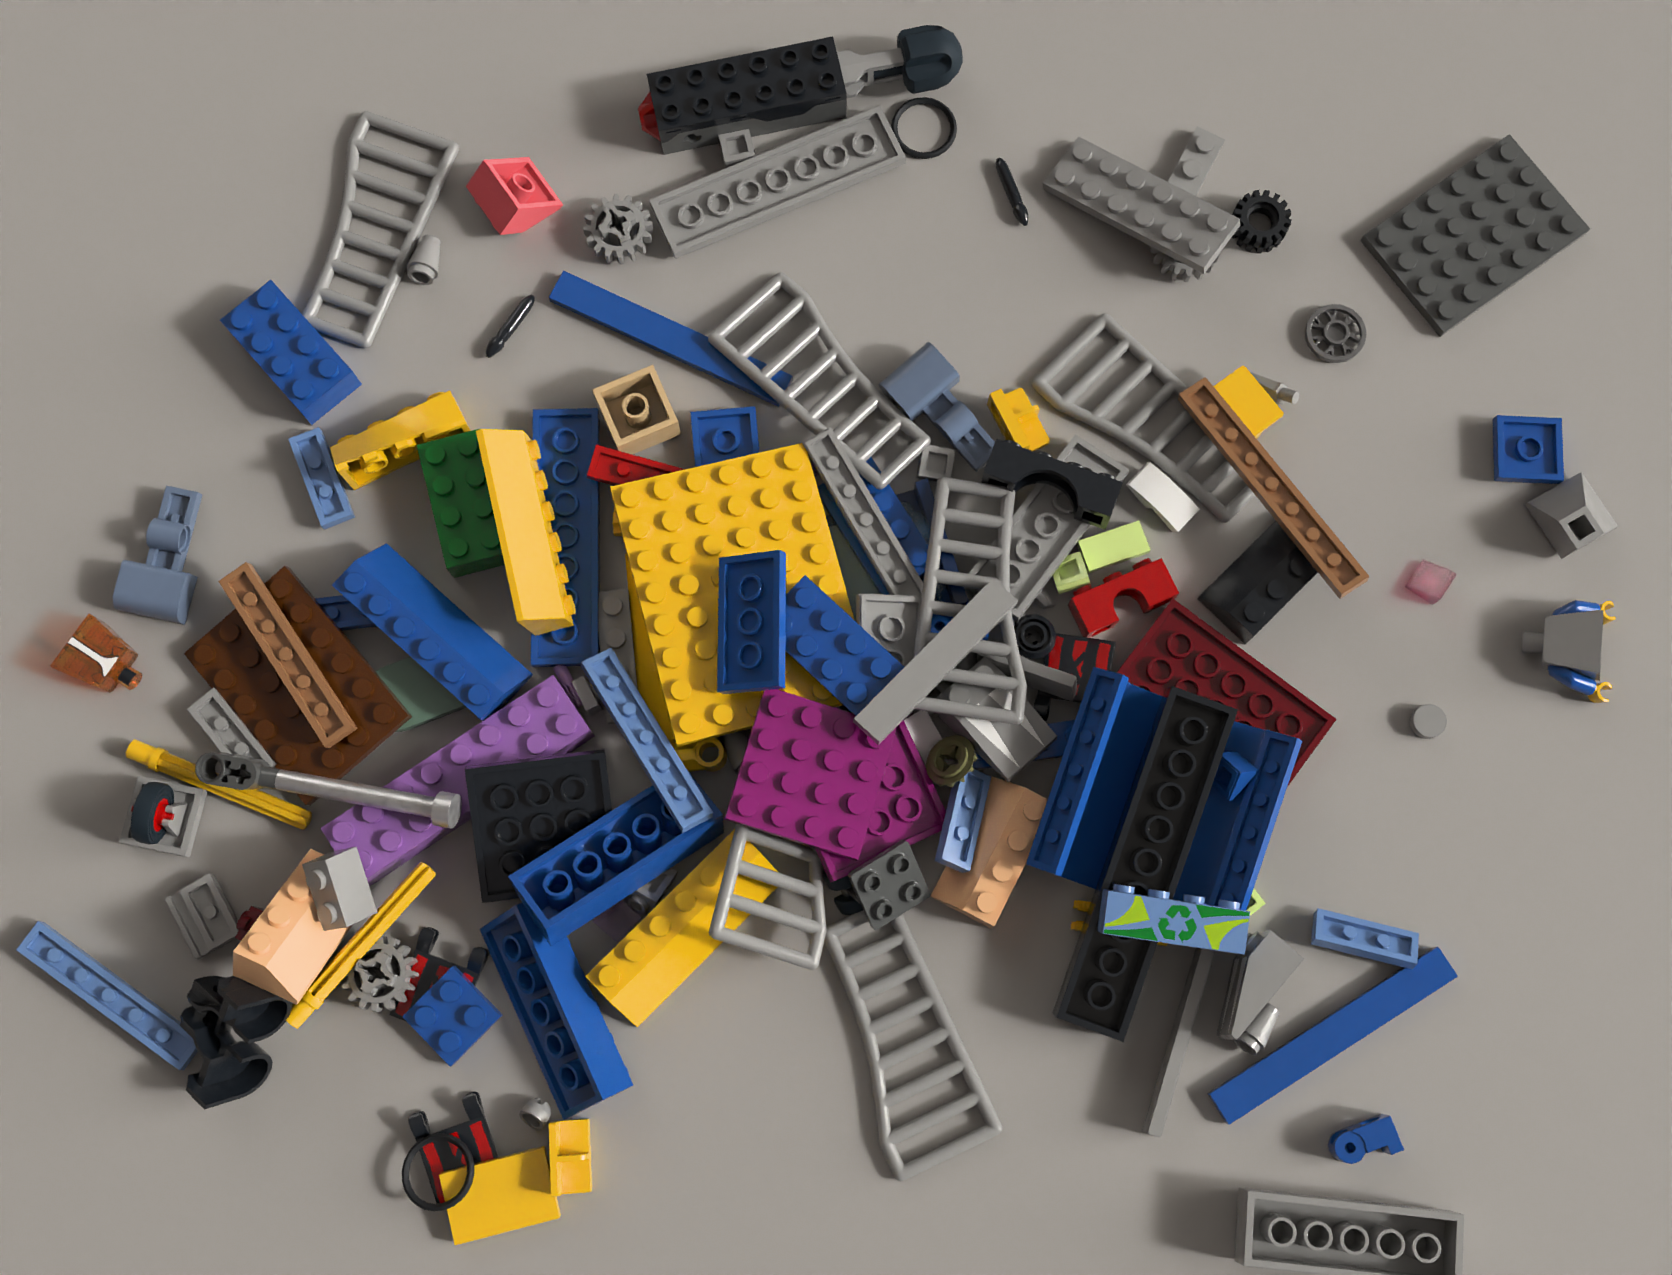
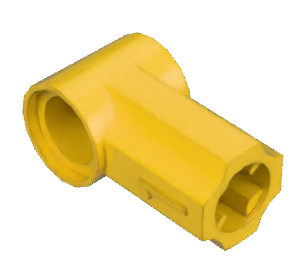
[671,738,727,772]

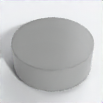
[1410,704,1447,739]

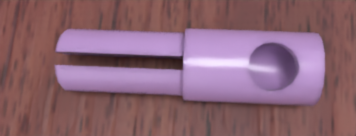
[553,665,583,708]

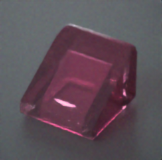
[1405,559,1457,605]

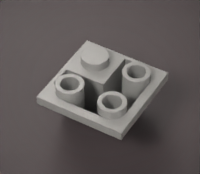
[1525,472,1618,559]

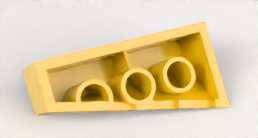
[330,390,471,490]

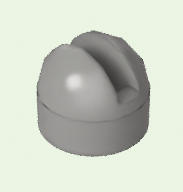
[519,1098,551,1130]

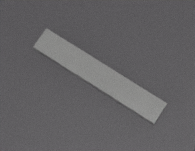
[802,427,923,596]
[853,578,1018,745]
[1142,948,1216,1138]

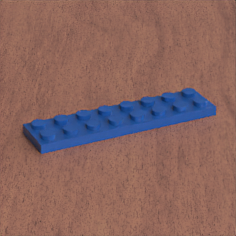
[531,408,600,667]

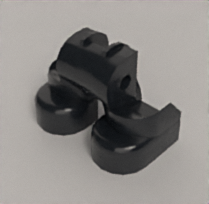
[180,976,292,1110]

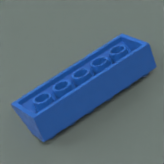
[332,543,533,721]
[508,770,724,946]
[480,903,633,1120]

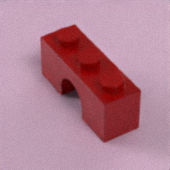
[1068,558,1179,638]

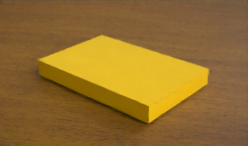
[439,1146,561,1245]

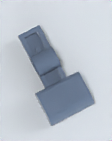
[879,342,995,472]
[113,485,202,625]

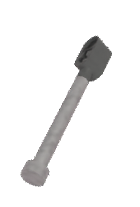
[195,753,462,829]

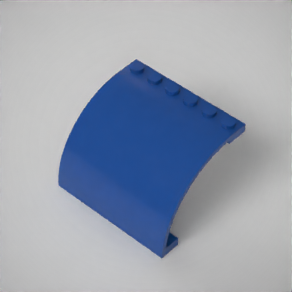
[1026,667,1302,910]

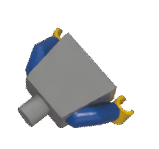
[1522,600,1616,703]

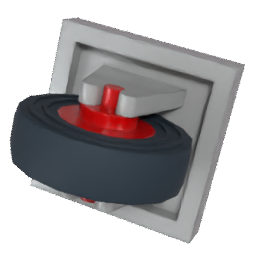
[119,776,208,857]

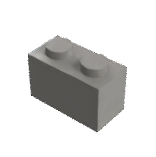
[302,847,378,931]

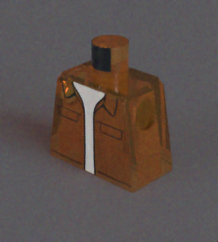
[50,613,142,693]

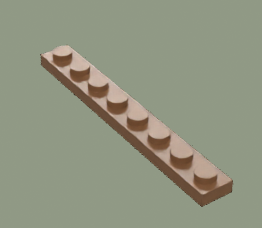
[1178,377,1369,599]

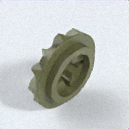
[926,735,978,788]

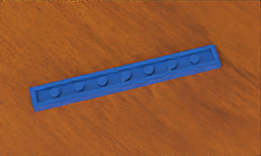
[549,270,793,407]
[1207,947,1458,1125]

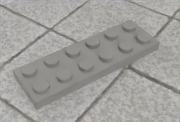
[1043,137,1240,274]
[966,434,1129,622]

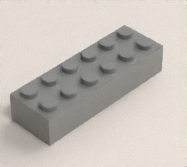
[1234,1187,1464,1275]

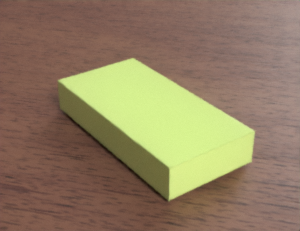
[1076,521,1151,574]

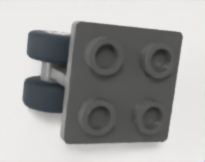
[822,839,931,930]

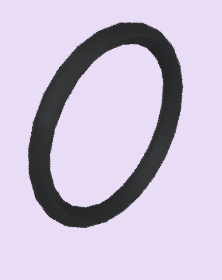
[891,97,957,159]
[402,1133,474,1212]

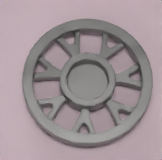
[1305,304,1366,363]

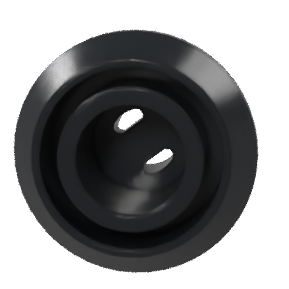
[1014,614,1056,659]

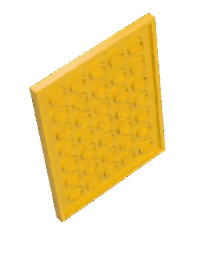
[610,443,855,747]

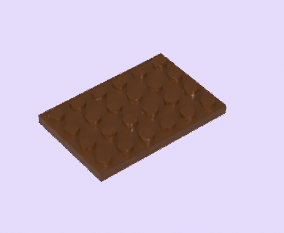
[184,566,412,806]

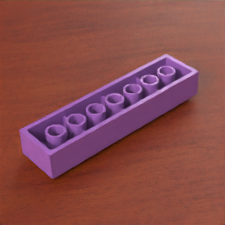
[320,675,595,887]

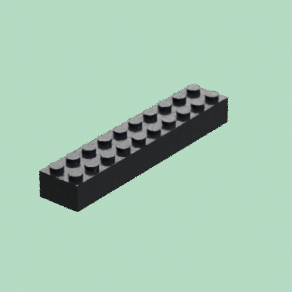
[1052,686,1238,1042]

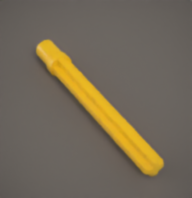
[126,739,312,830]
[286,862,435,1029]

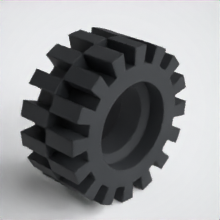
[1232,190,1292,253]

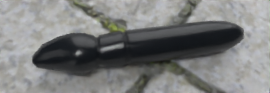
[996,158,1029,226]
[486,295,535,358]

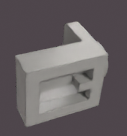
[624,868,677,915]

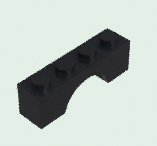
[981,439,1123,530]

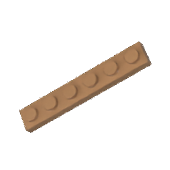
[218,562,358,748]

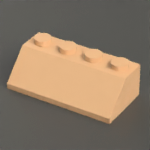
[930,776,1048,929]
[233,849,353,1005]

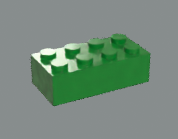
[417,428,505,578]

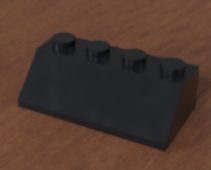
[1197,521,1345,644]

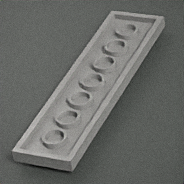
[649,105,906,259]

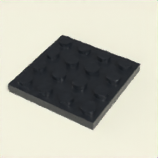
[465,749,612,903]

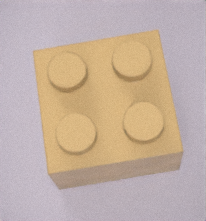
[592,365,681,454]

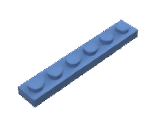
[581,648,713,833]
[16,921,198,1071]

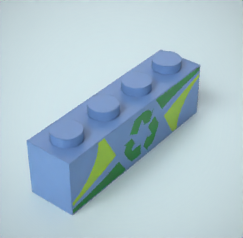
[1097,884,1250,955]

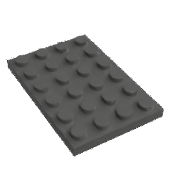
[1360,134,1590,337]

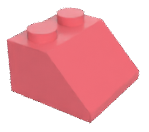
[466,157,563,235]

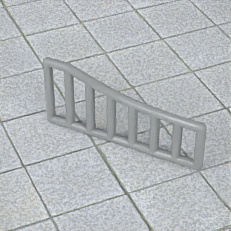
[302,111,459,348]
[708,272,931,490]
[1032,313,1255,523]
[913,477,1027,725]
[709,823,827,970]
[824,911,1002,1182]

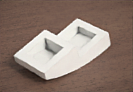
[1126,462,1200,532]

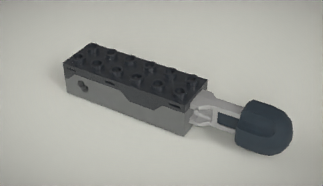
[638,25,963,155]

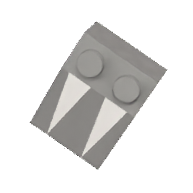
[936,657,1057,782]
[1217,930,1304,1040]

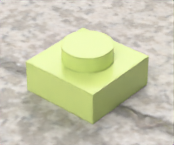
[1053,551,1091,594]

